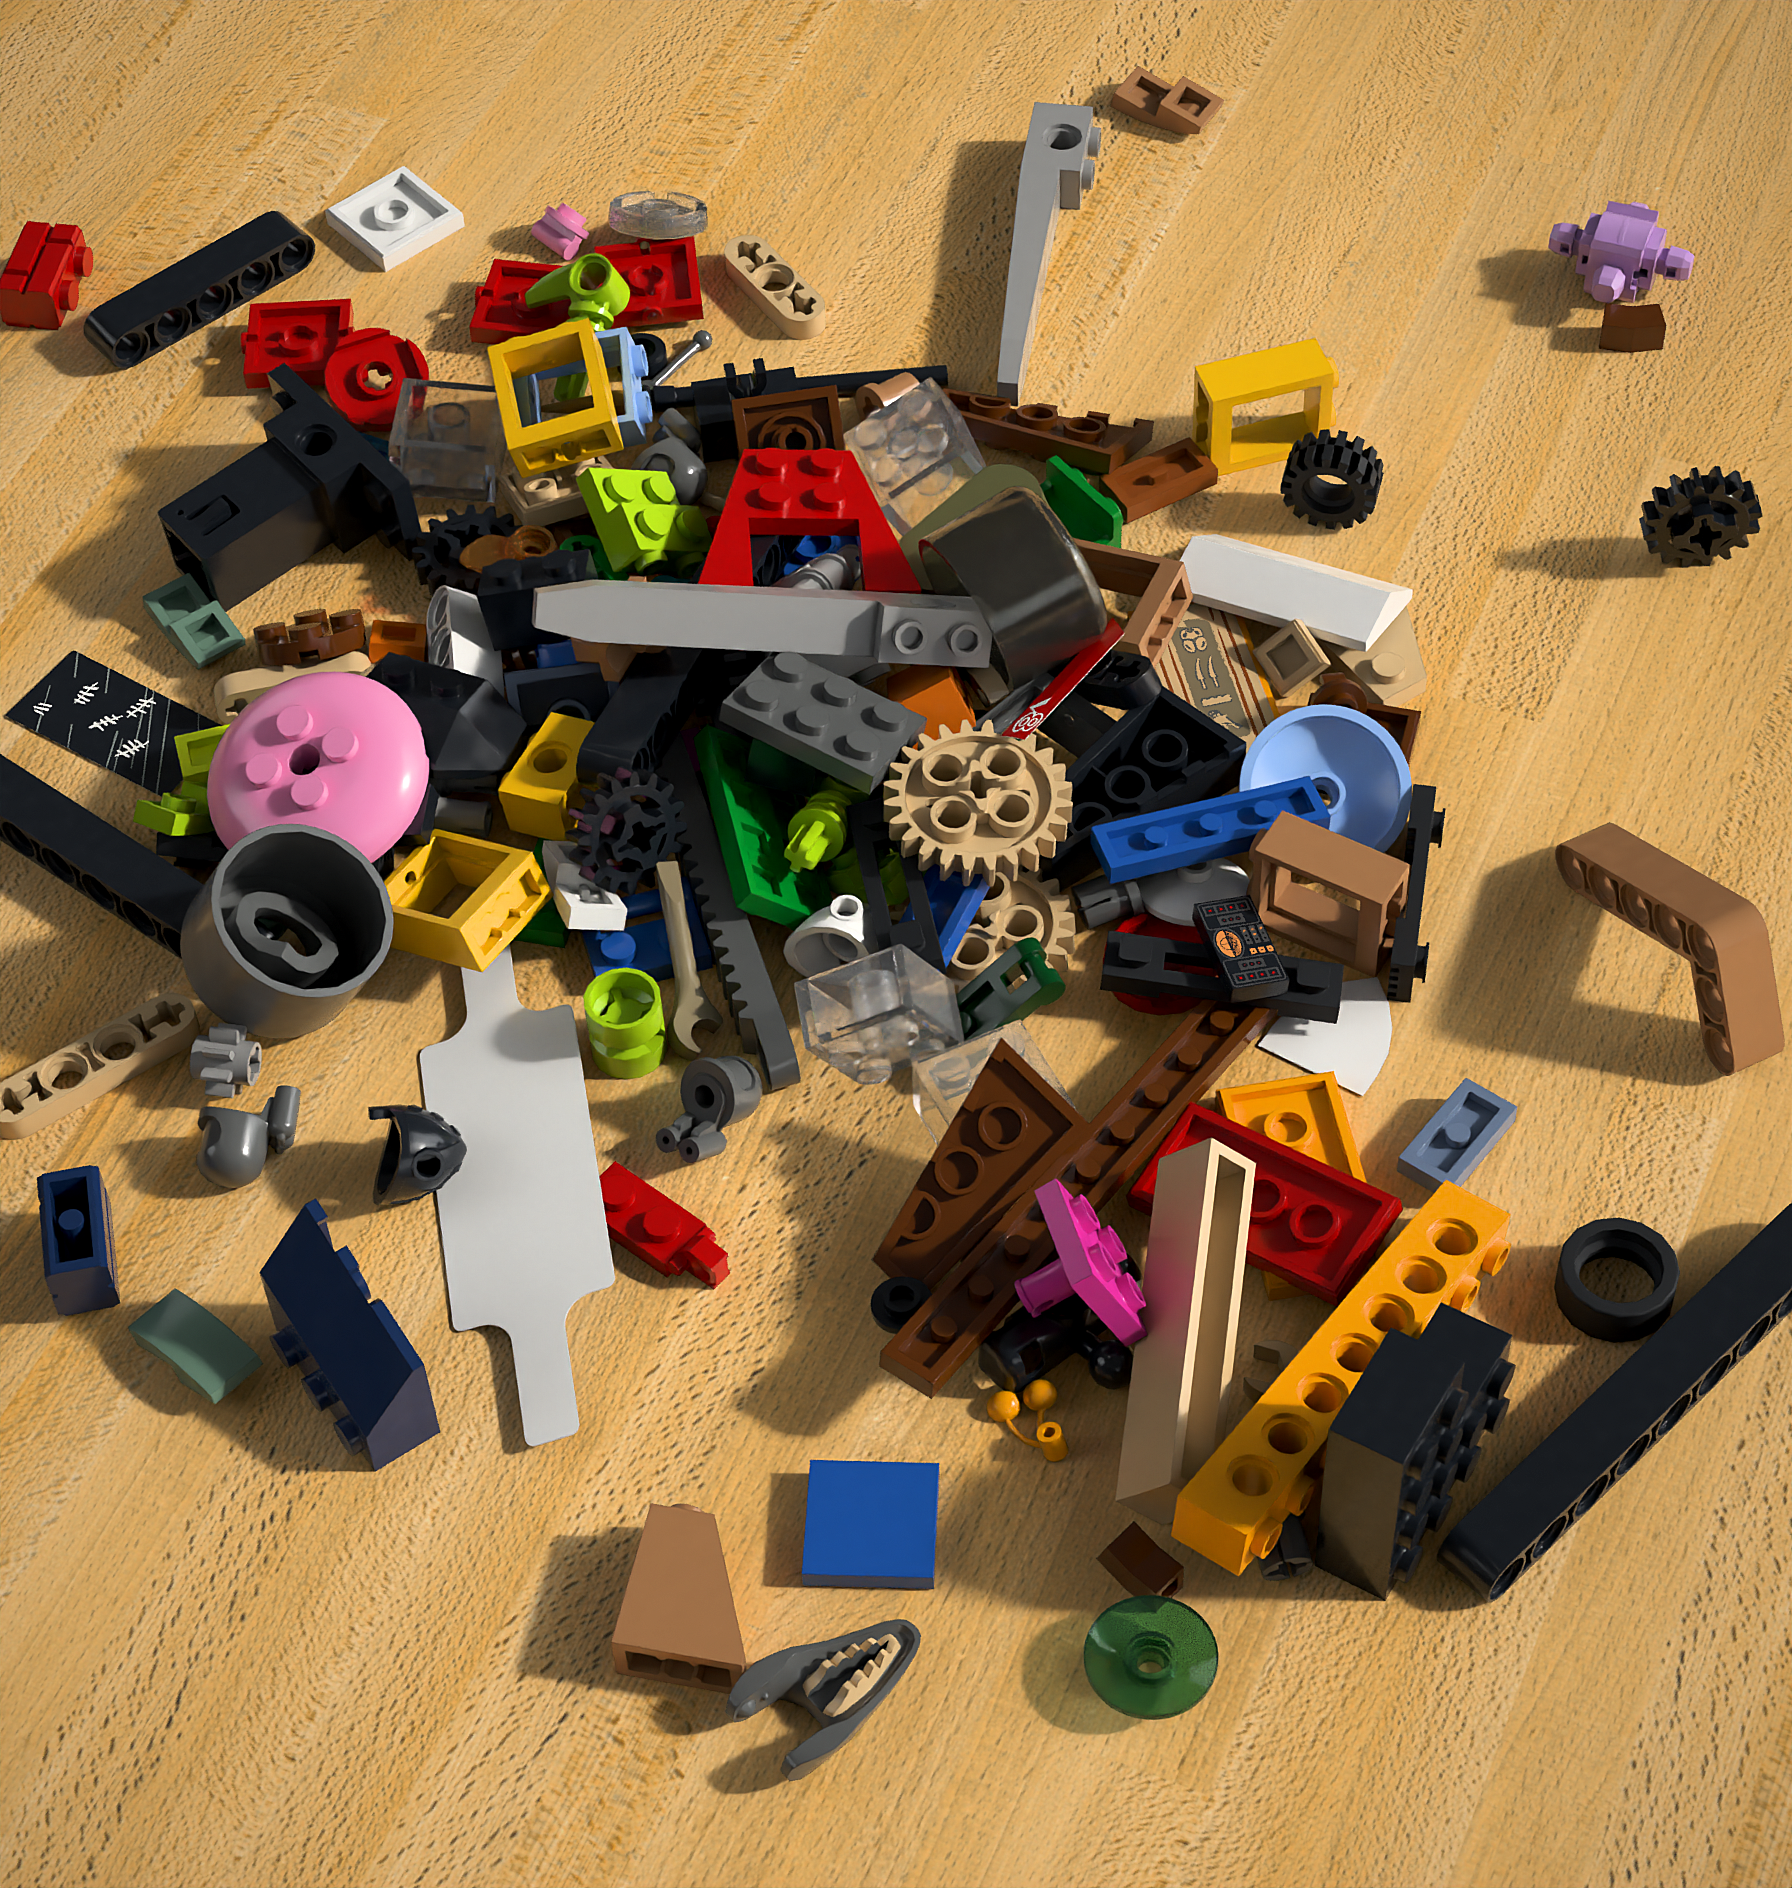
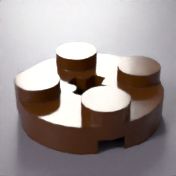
[253,609,366,666]

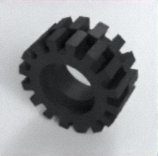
[1280,429,1384,530]

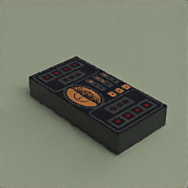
[1192,895,1289,1003]

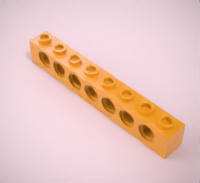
[1171,1180,1511,1576]

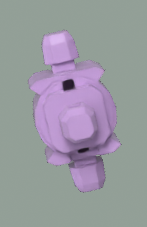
[1548,201,1695,303]

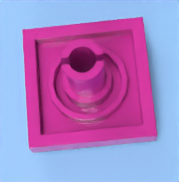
[1014,1178,1148,1347]

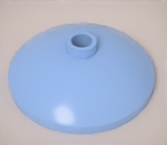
[1238,704,1412,853]

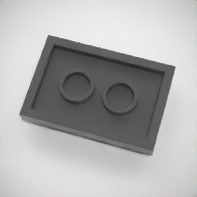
[719,652,927,794]

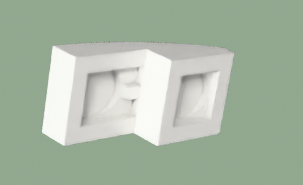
[542,840,627,931]

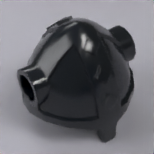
[368,1104,467,1205]

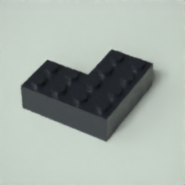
[1315,1302,1516,1601]

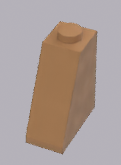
[611,1503,747,1694]

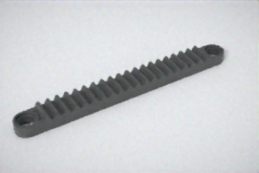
[625,653,801,1090]

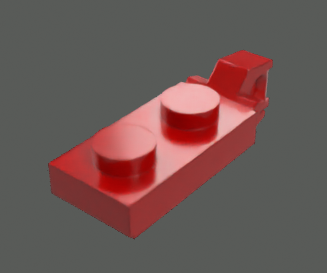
[599,1161,730,1290]

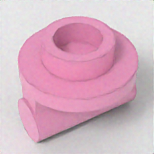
[531,202,589,260]

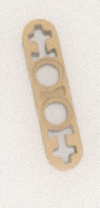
[0,993,200,1140]

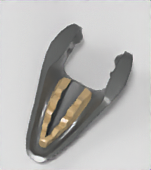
[725,1619,921,1781]

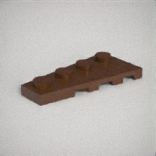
[919,388,1154,476]
[871,1038,1090,1290]

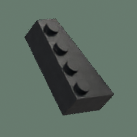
[1023,686,1246,892]

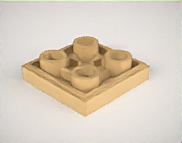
[499,456,613,530]

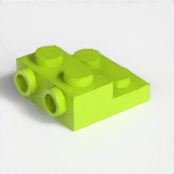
[576,467,713,578]

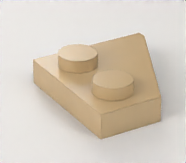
[1314,605,1427,707]

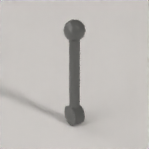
[641,330,713,389]

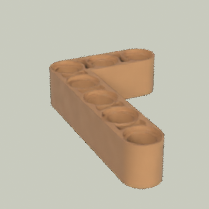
[1555,822,1785,1076]

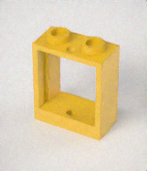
[487,318,624,479]
[1192,338,1339,476]
[384,829,554,972]

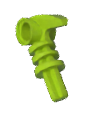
[525,253,630,402]
[784,774,872,873]

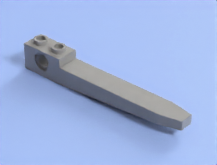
[997,102,1101,407]
[532,580,995,668]

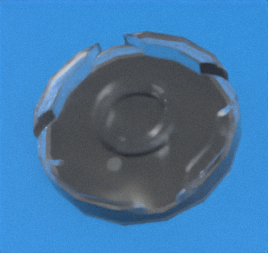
[608,191,708,239]

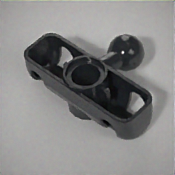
[978,1252,1143,1393]

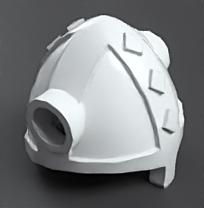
[783,895,883,993]

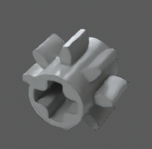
[190,1023,262,1098]

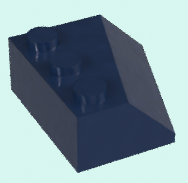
[259,1198,440,1472]

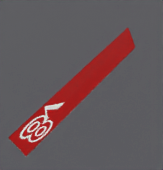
[1001,618,1125,740]

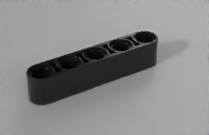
[83,211,315,369]

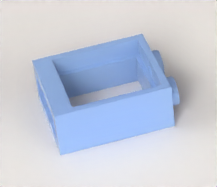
[512,327,653,447]

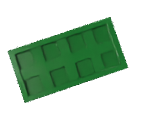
[693,724,833,931]

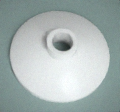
[1136,858,1250,926]

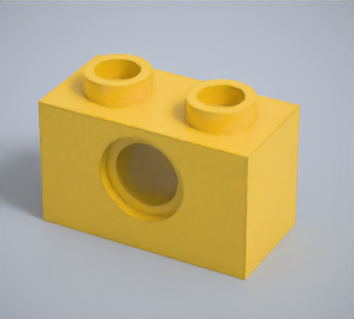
[498,712,599,841]

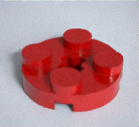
[324,328,429,433]

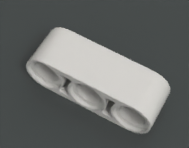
[426,585,504,697]

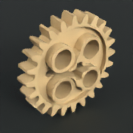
[883,719,1073,886]
[889,864,1076,1010]

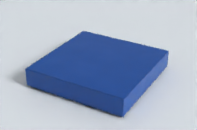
[802,1460,940,1589]

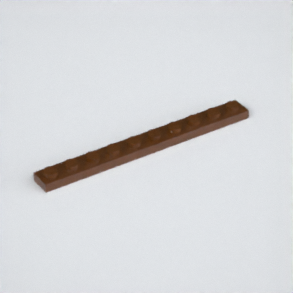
[879,999,1277,1399]

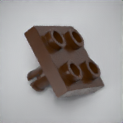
[730,385,846,462]

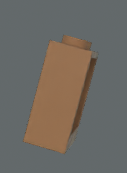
[1019,536,1193,669]
[1246,810,1410,978]

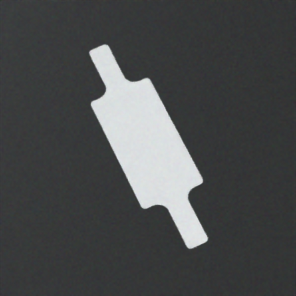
[420,944,615,1446]

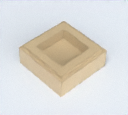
[1252,618,1332,697]

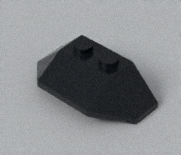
[359,652,535,779]

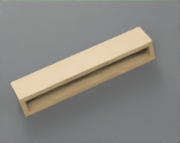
[1115,1137,1256,1525]

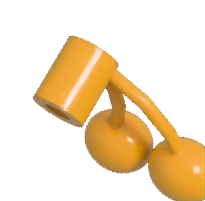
[986,1379,1069,1462]

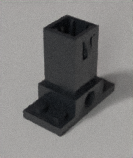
[158,363,422,612]

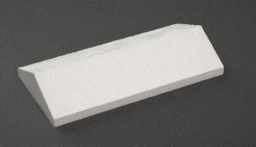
[1180,534,1413,652]

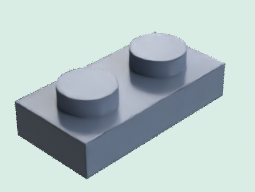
[1397,1078,1517,1193]

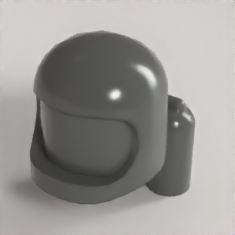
[630,408,708,506]
[656,1055,762,1163]
[196,1085,301,1188]

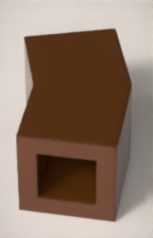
[1599,303,1667,353]
[1096,1521,1184,1614]

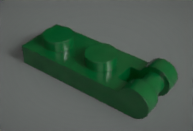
[905,937,1066,1089]

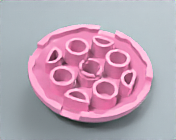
[207,671,429,863]

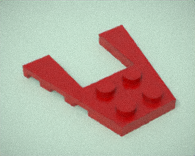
[698,448,921,594]

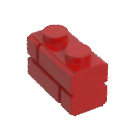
[0,221,93,330]

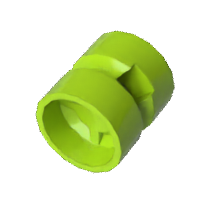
[583,967,668,1080]

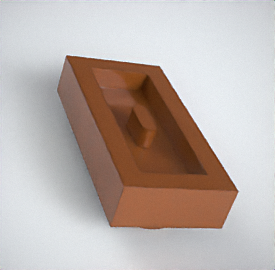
[1099,437,1218,523]

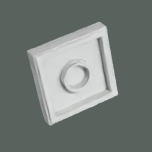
[325,166,465,272]

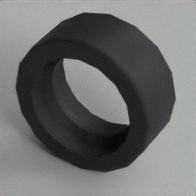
[1554,1217,1680,1343]

